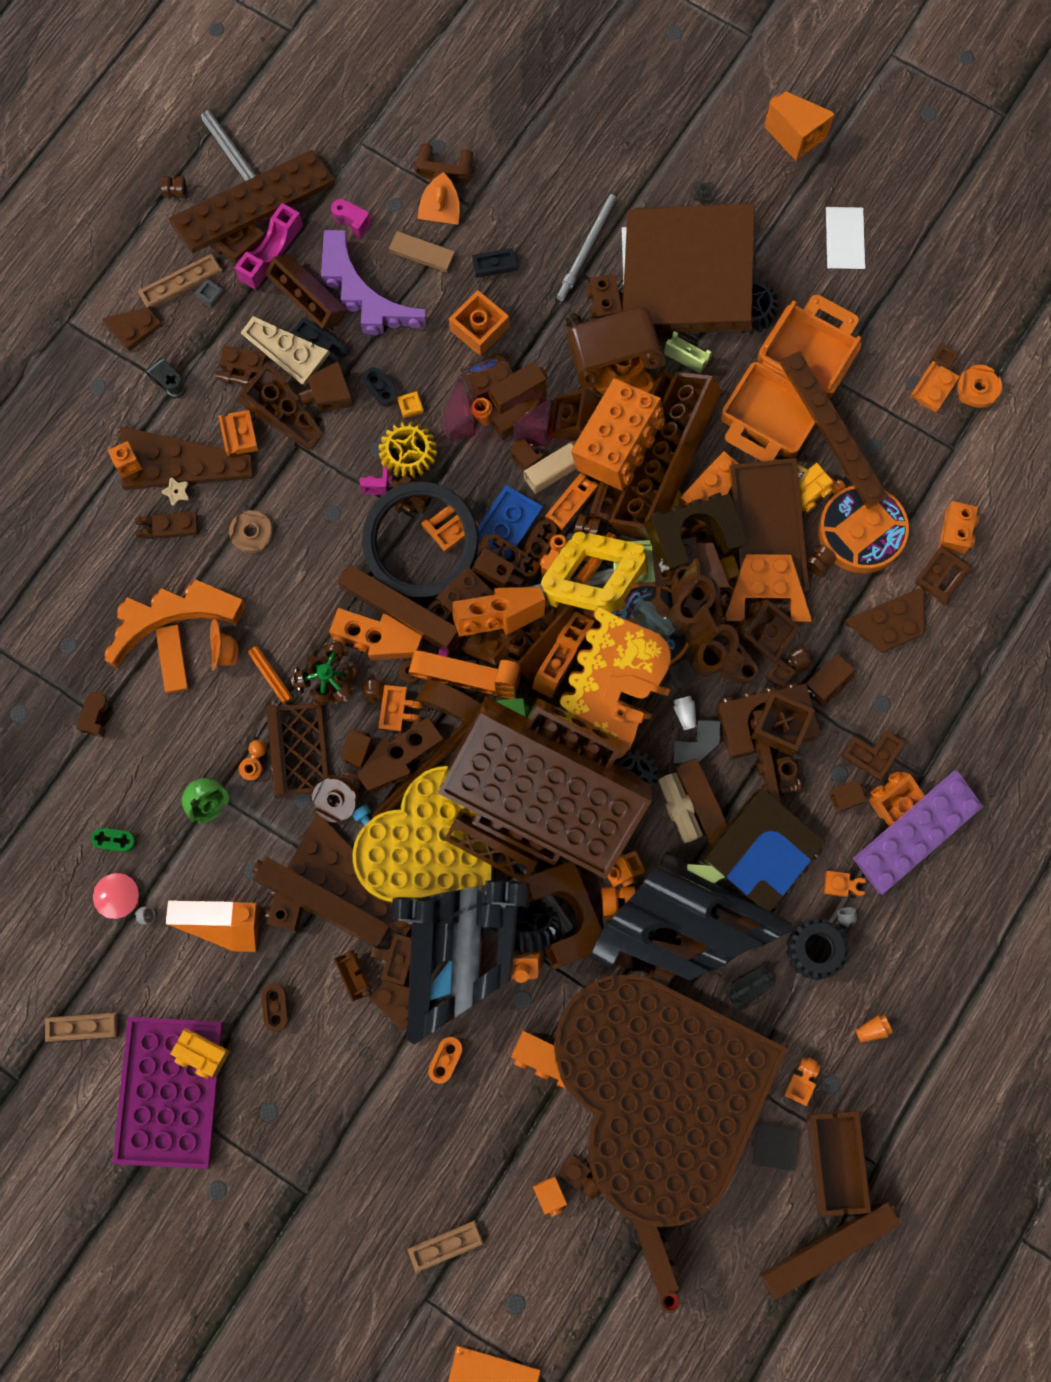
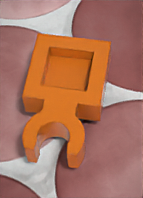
[823,871,866,898]

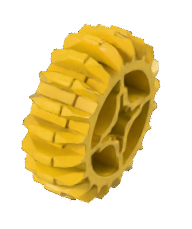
[379,422,437,479]

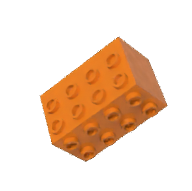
[571,378,665,491]

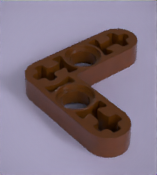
[480,519,557,577]

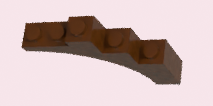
[646,907,759,987]

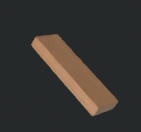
[389,231,455,273]
[45,1013,118,1042]
[407,1220,484,1273]

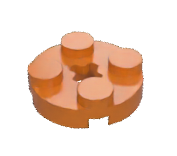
[957,365,1002,408]

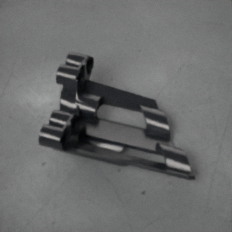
[589,851,794,981]
[392,880,530,1045]

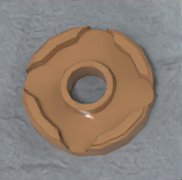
[229,510,273,554]

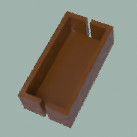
[806,1111,871,1217]

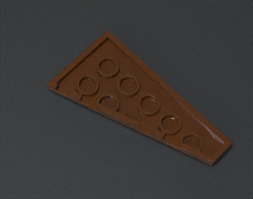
[120,426,253,490]
[287,814,412,937]

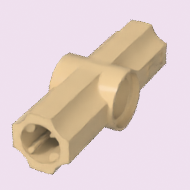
[658,773,703,844]

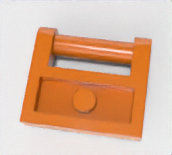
[421,505,479,553]

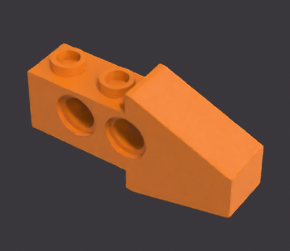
[452,587,545,636]
[329,608,424,661]
[532,612,595,698]

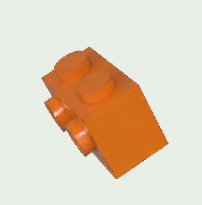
[938,501,979,554]

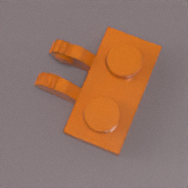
[378,685,423,733]

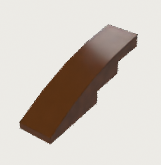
[675,758,727,846]

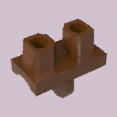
[390,475,430,514]

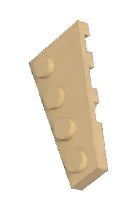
[241,316,331,386]

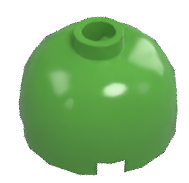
[181,778,229,824]

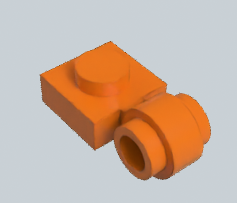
[540,534,568,575]
[784,1057,821,1106]

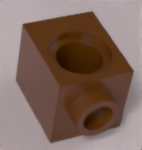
[828,779,867,813]

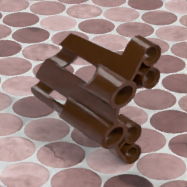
[665,559,758,684]

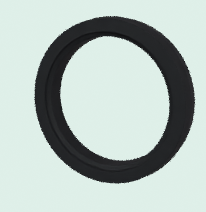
[362,482,479,599]

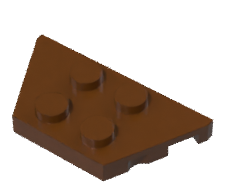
[844,587,924,653]

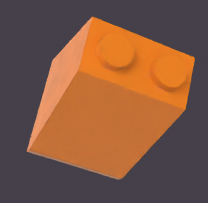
[764,91,835,161]

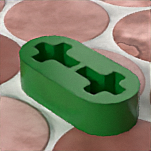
[91,828,136,853]

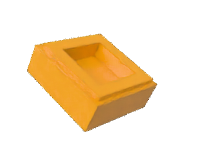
[397,391,424,419]

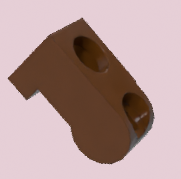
[76,692,110,738]

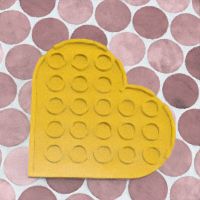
[353,766,491,903]

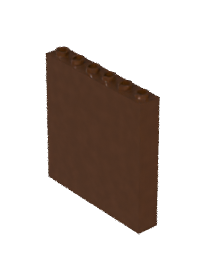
[623,202,755,334]

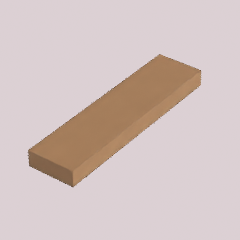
[138,253,223,310]

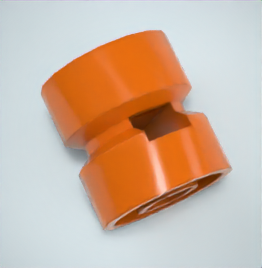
[602,886,635,917]

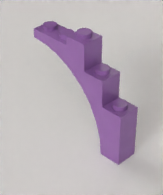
[321,230,427,335]

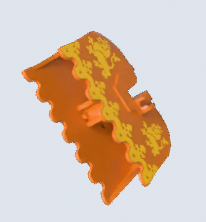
[560,607,671,760]

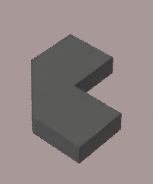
[673,720,720,765]

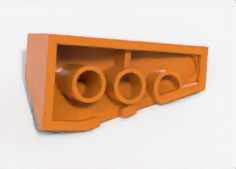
[166,901,261,953]

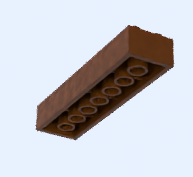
[609,372,722,540]

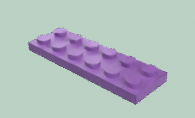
[853,771,983,895]

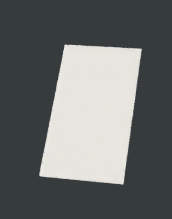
[826,207,865,269]

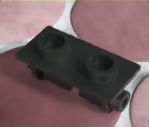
[723,965,775,1009]

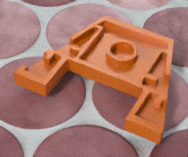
[724,554,811,622]

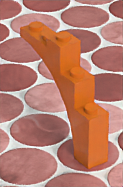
[104,579,246,669]

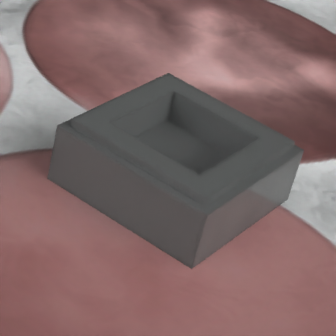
[194,279,225,308]

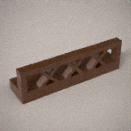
[444,809,539,881]

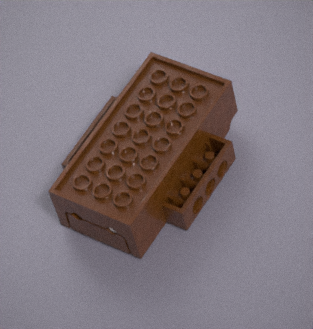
[438,697,652,879]

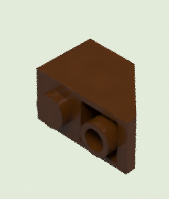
[341,728,376,770]

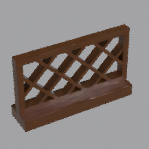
[266,703,328,798]

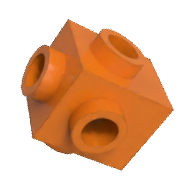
[607,851,646,887]

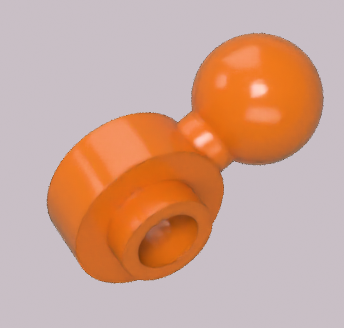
[239,740,267,781]

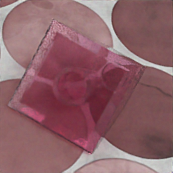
[441,379,475,442]

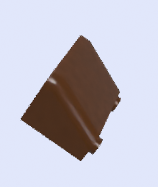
[567,307,665,390]

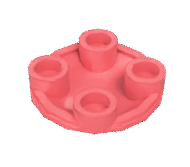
[93,873,139,919]

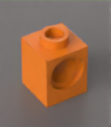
[108,441,142,478]
[533,1175,567,1217]

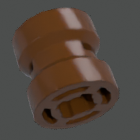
[161,176,187,198]
[574,513,601,535]
[806,546,837,577]

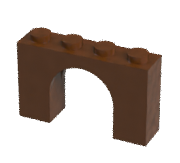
[489,361,548,440]
[716,682,821,760]
[521,861,602,970]

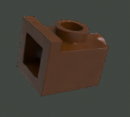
[510,439,543,473]

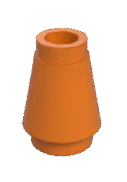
[471,398,492,426]
[855,1015,893,1043]

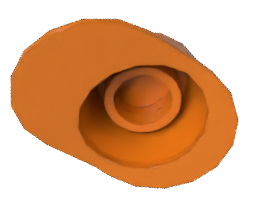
[210,619,239,671]

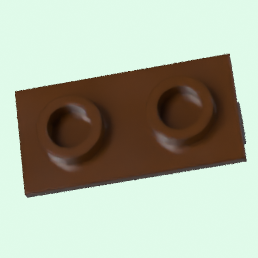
[334,950,372,1002]

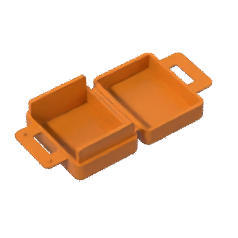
[721,294,862,461]

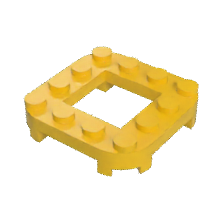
[541,532,648,613]

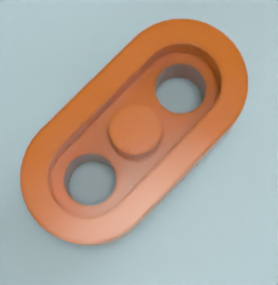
[428,1037,463,1084]

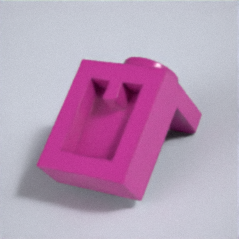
[360,467,393,495]

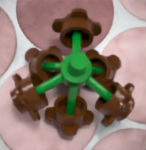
[291,641,358,706]

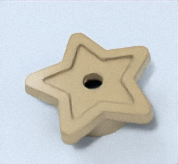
[162,478,189,506]

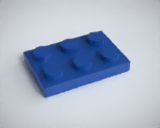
[478,485,543,562]

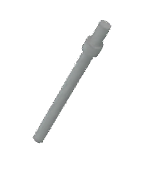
[557,194,617,301]

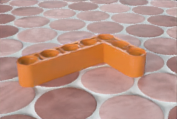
[408,651,521,699]

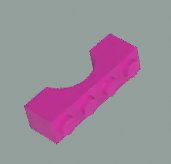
[235,203,303,290]

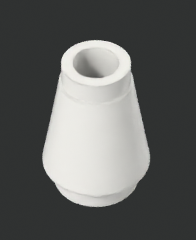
[673,696,697,730]

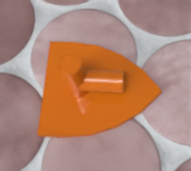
[417,172,460,225]

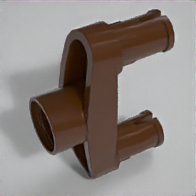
[414,143,473,183]

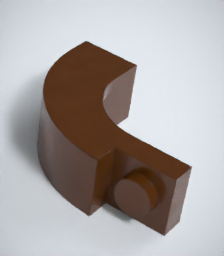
[416,679,481,727]

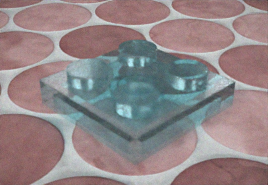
[630,599,676,642]

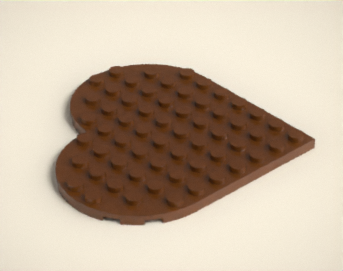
[554,974,787,1227]

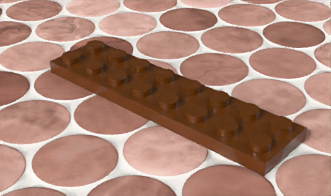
[169,150,335,254]

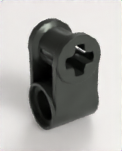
[145,357,186,398]

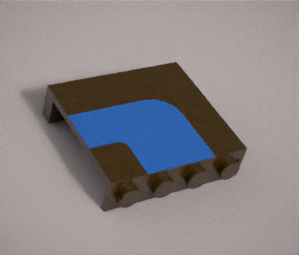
[700,788,825,913]

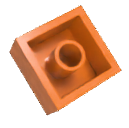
[449,290,510,356]

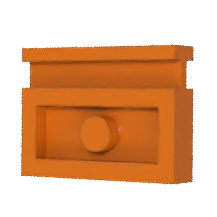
[910,361,960,413]
[218,410,258,456]

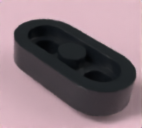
[363,367,397,407]

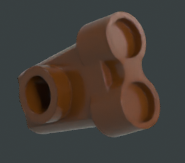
[775,756,803,794]

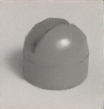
[135,906,156,925]
[837,907,857,927]

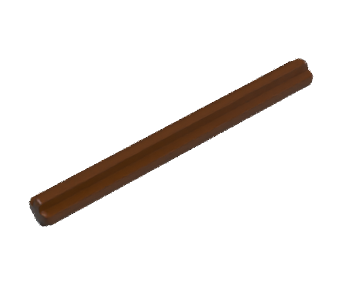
[371,723,469,819]

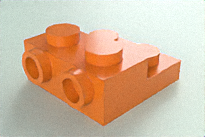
[868,772,925,826]

